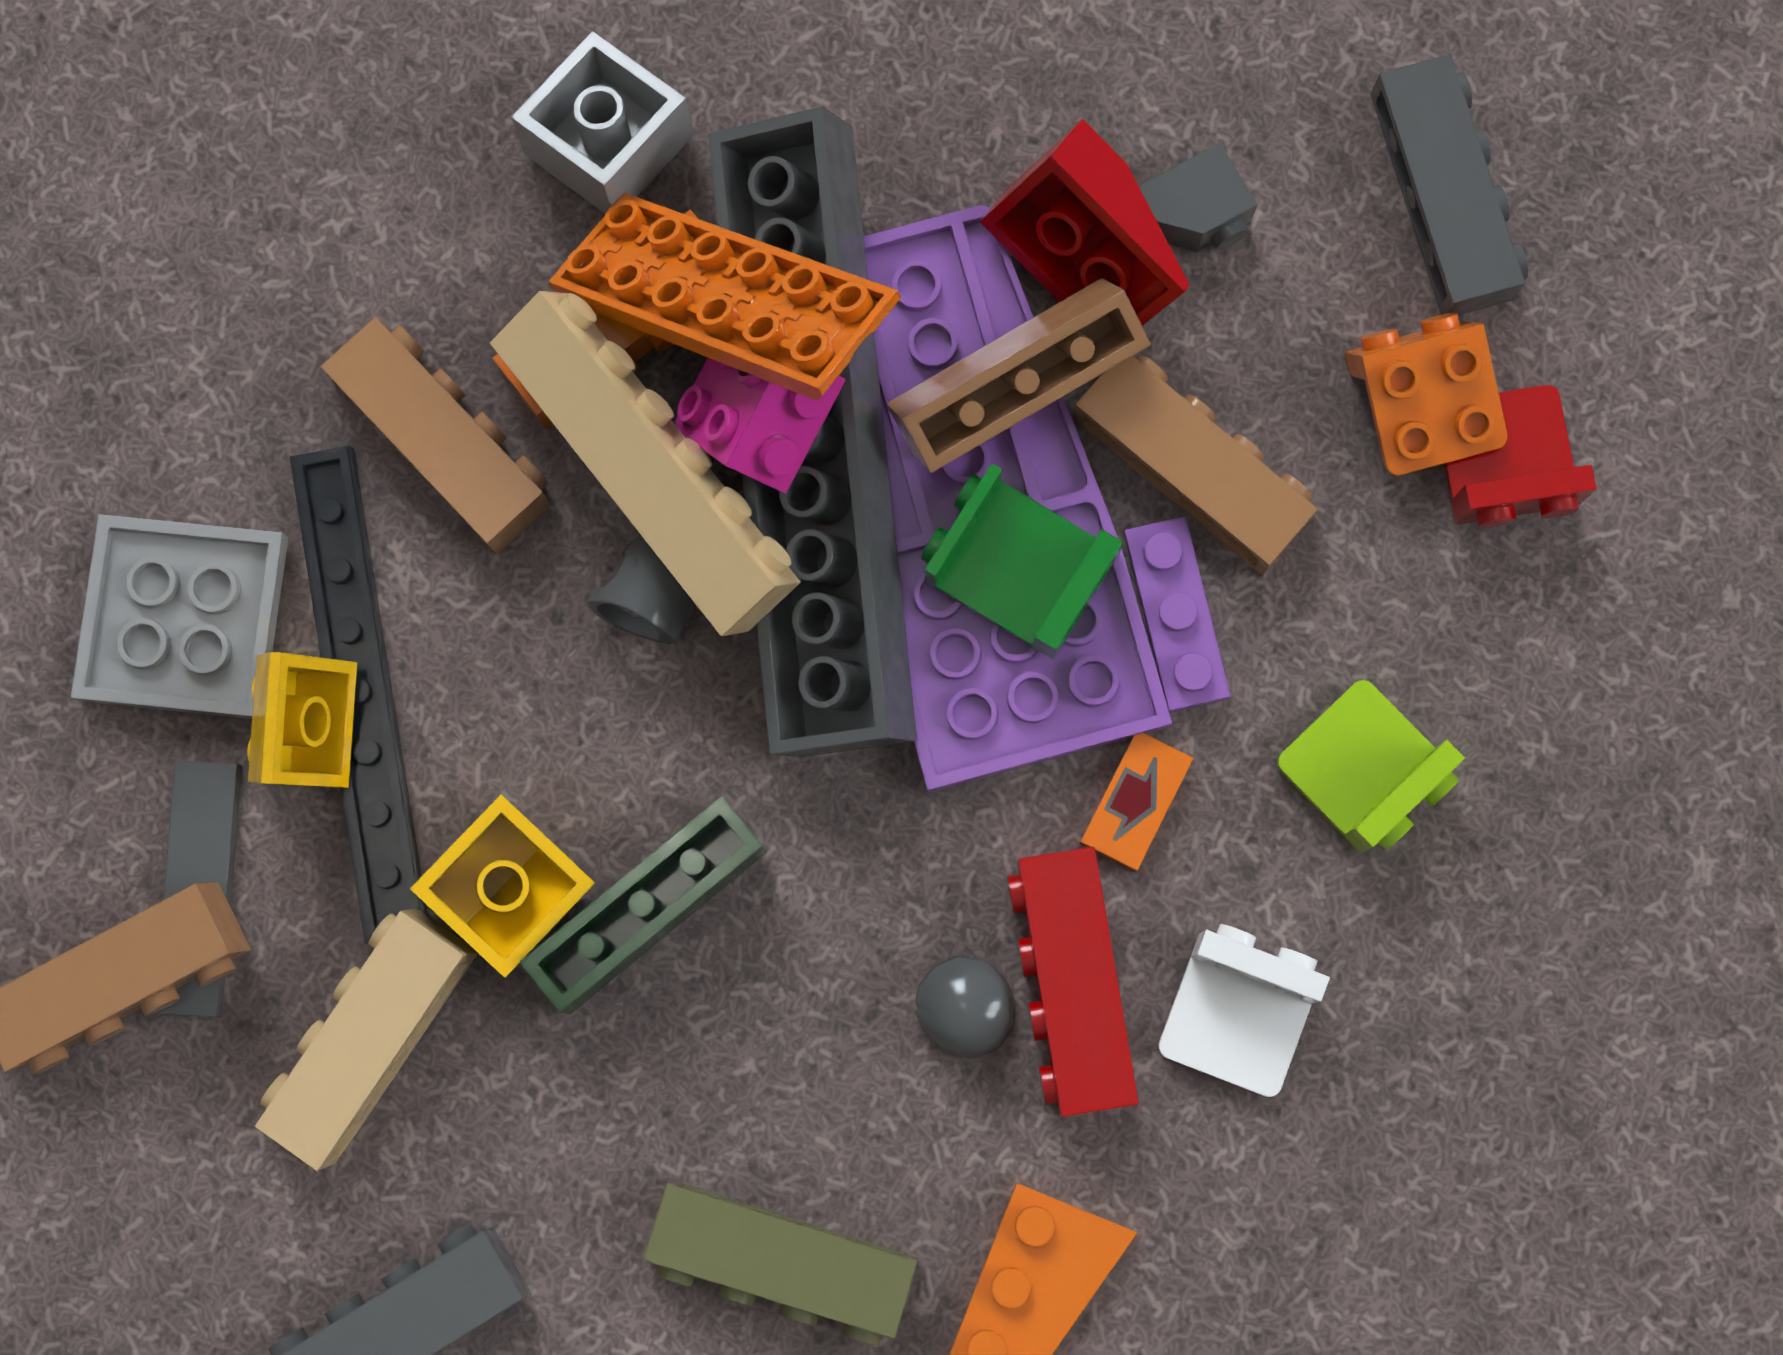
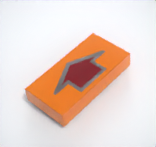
[1079,733,1194,872]

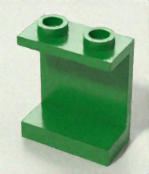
[920,463,1123,660]

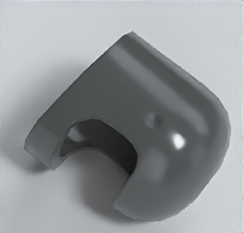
[587,536,697,644]

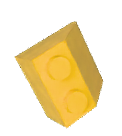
[247,652,357,788]
[410,795,595,978]

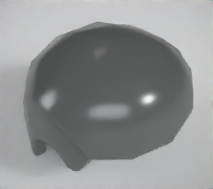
[915,956,1016,1058]

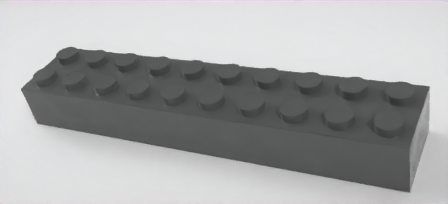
[708,106,917,757]

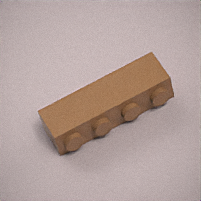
[886,278,1151,473]
[320,317,551,555]
[1073,355,1318,576]
[0,882,251,1075]

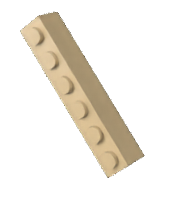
[490,291,801,637]

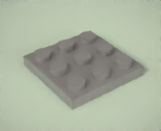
[70,514,289,719]

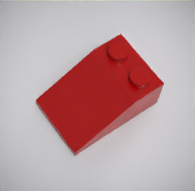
[980,118,1190,326]

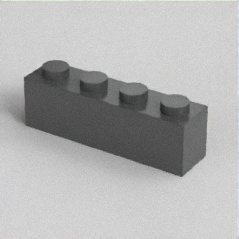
[1370,54,1528,316]
[268,1224,532,1355]

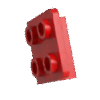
[1444,385,1597,528]

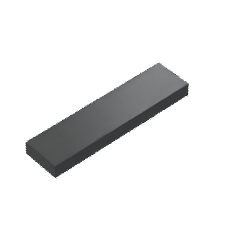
[154,761,242,1017]

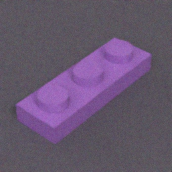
[1123,516,1231,713]

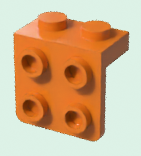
[1344,313,1508,475]

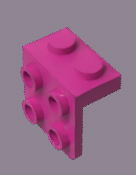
[675,357,846,494]

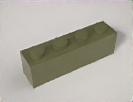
[643,1181,918,1345]

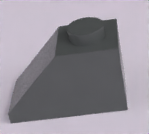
[1139,143,1257,252]

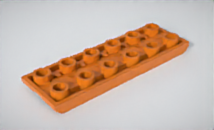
[548,193,901,400]

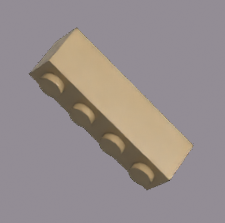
[254,909,478,1171]

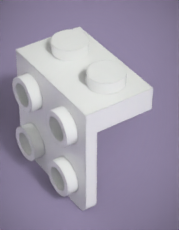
[1158,924,1330,1097]

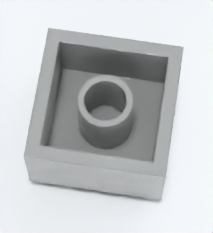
[511,31,694,214]

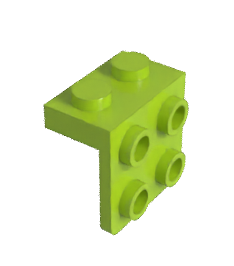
[1277,680,1465,854]

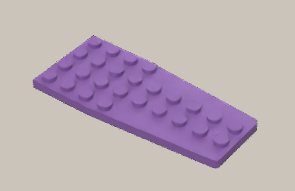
[864,205,1172,793]

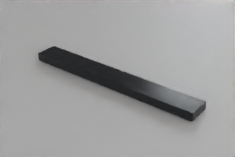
[290,445,428,944]

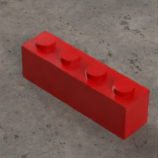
[1007,846,1139,1117]

